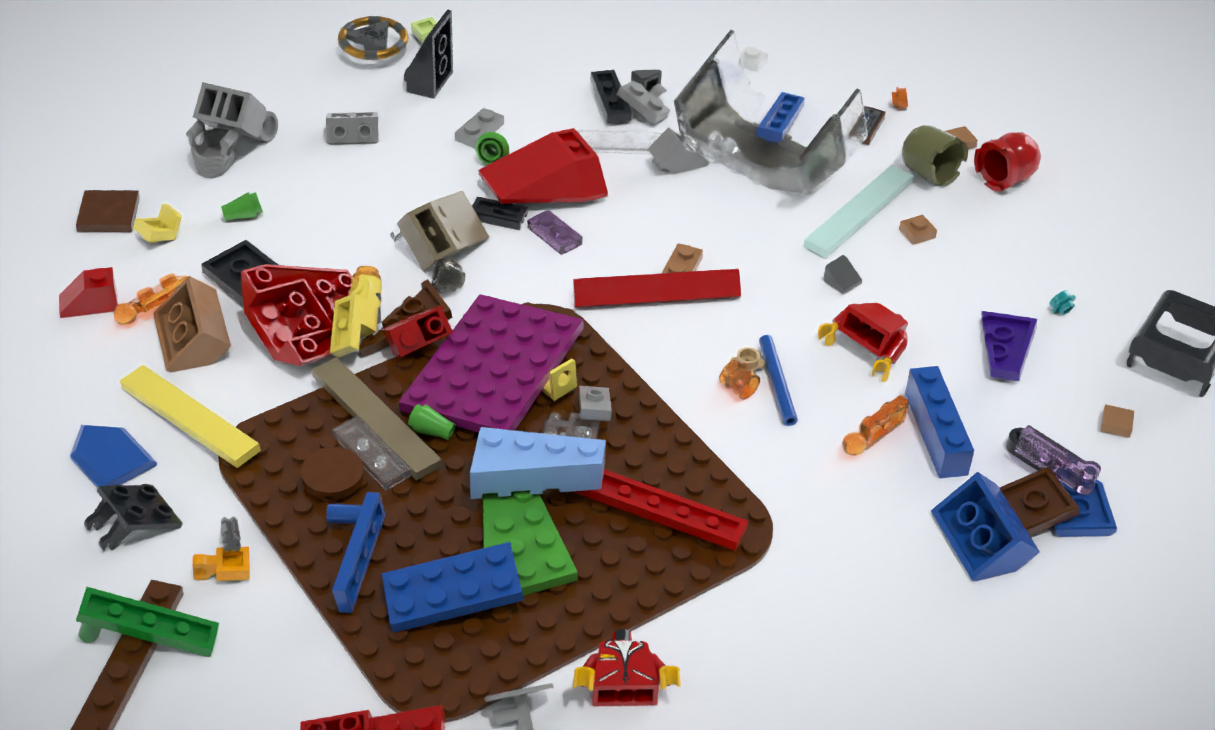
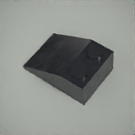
[404,9,453,99]

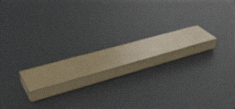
[312,357,442,481]

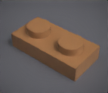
[662,243,703,273]

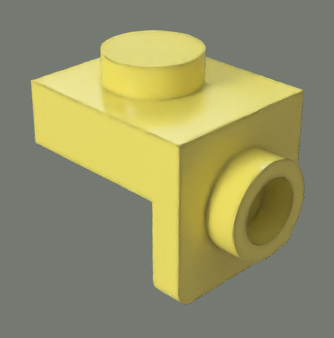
[133,204,182,243]

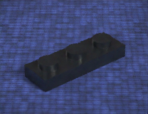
[590,69,632,123]

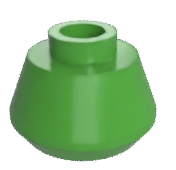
[475,132,510,165]

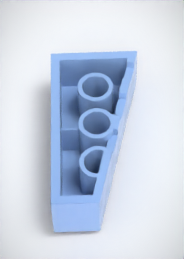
[470,427,606,499]

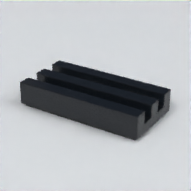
[472,197,528,231]

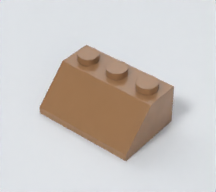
[153,276,231,372]

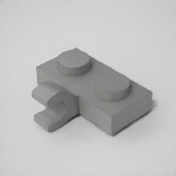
[616,81,671,124]

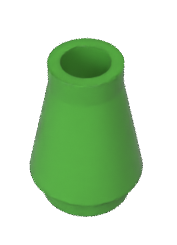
[221,192,263,221]
[408,404,456,440]

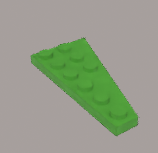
[483,490,578,596]

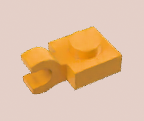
[192,546,250,581]

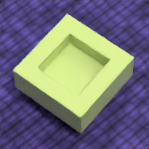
[411,17,437,43]

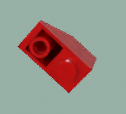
[381,306,453,357]

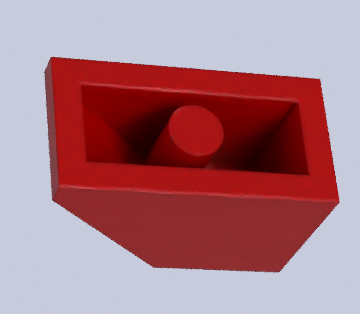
[59,267,119,318]

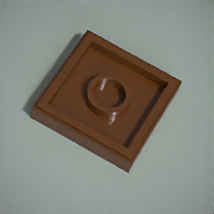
[76,190,140,232]
[999,467,1080,536]

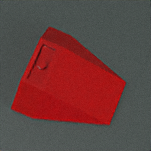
[478,128,608,204]
[241,264,353,367]

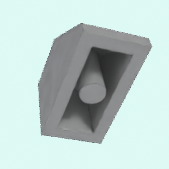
[648,127,710,174]

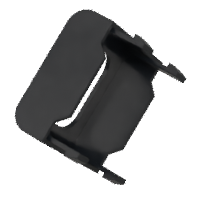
[1126,290,1215,397]

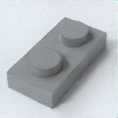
[455,107,504,149]

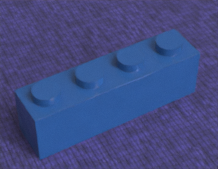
[905,366,975,479]

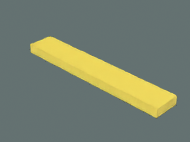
[119,365,261,468]

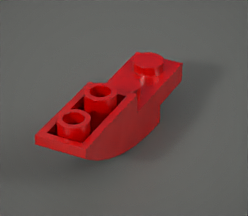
[300,705,445,730]

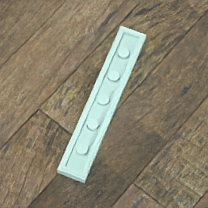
[803,165,914,258]

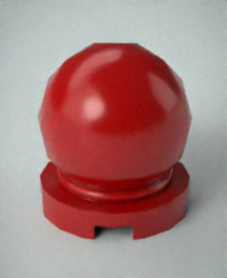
[974,132,1042,192]

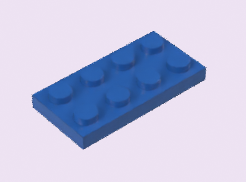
[382,542,524,633]

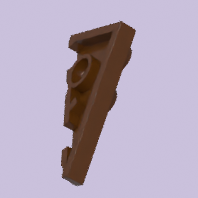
[358,279,453,358]

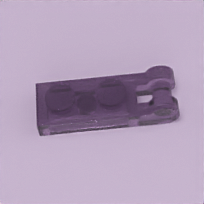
[1015,424,1101,495]

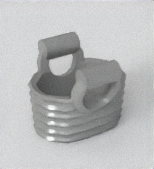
[186,120,239,178]

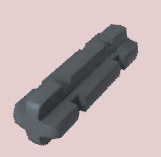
[220,516,241,552]

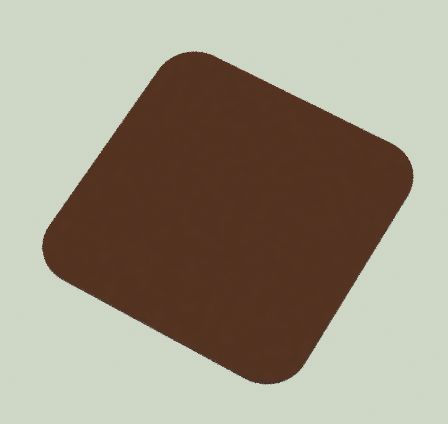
[218,302,773,722]

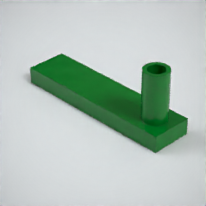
[75,586,219,657]

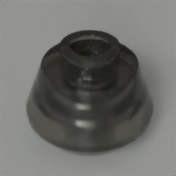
[431,256,466,293]

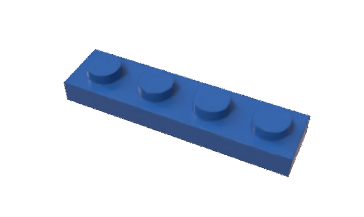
[756,92,806,143]

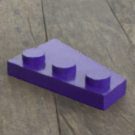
[981,310,1038,381]

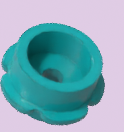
[1049,290,1076,315]

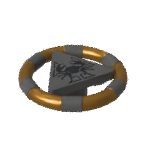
[337,16,409,60]

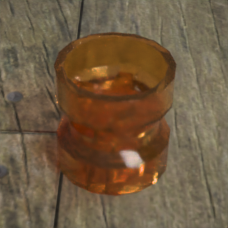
[719,360,760,400]

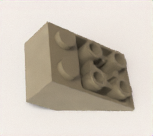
[396,190,490,271]

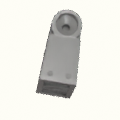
[192,82,279,142]

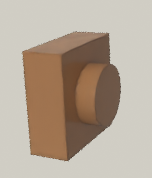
[899,214,937,245]

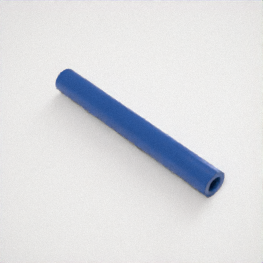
[759,335,798,426]

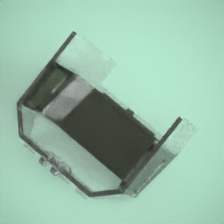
[674,29,868,198]

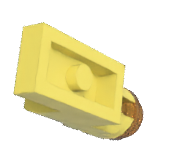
[330,266,382,358]

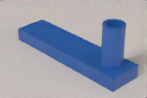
[326,492,386,613]

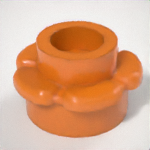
[891,87,908,111]

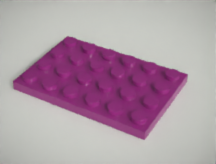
[399,294,584,432]

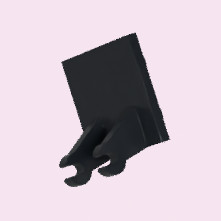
[84,484,183,551]

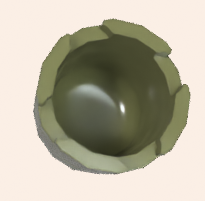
[901,125,968,187]

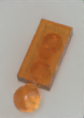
[113,273,188,326]
[842,395,909,456]

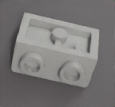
[326,112,379,144]

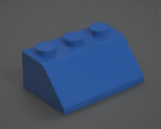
[930,471,1040,582]

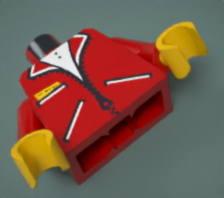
[818,302,908,382]
[573,629,681,707]

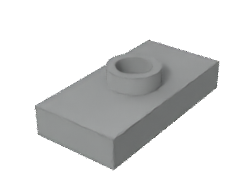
[578,386,612,421]

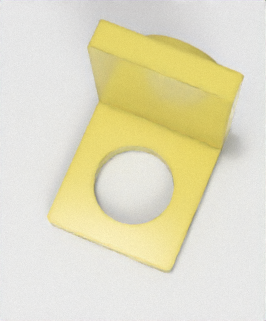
[542,358,577,401]

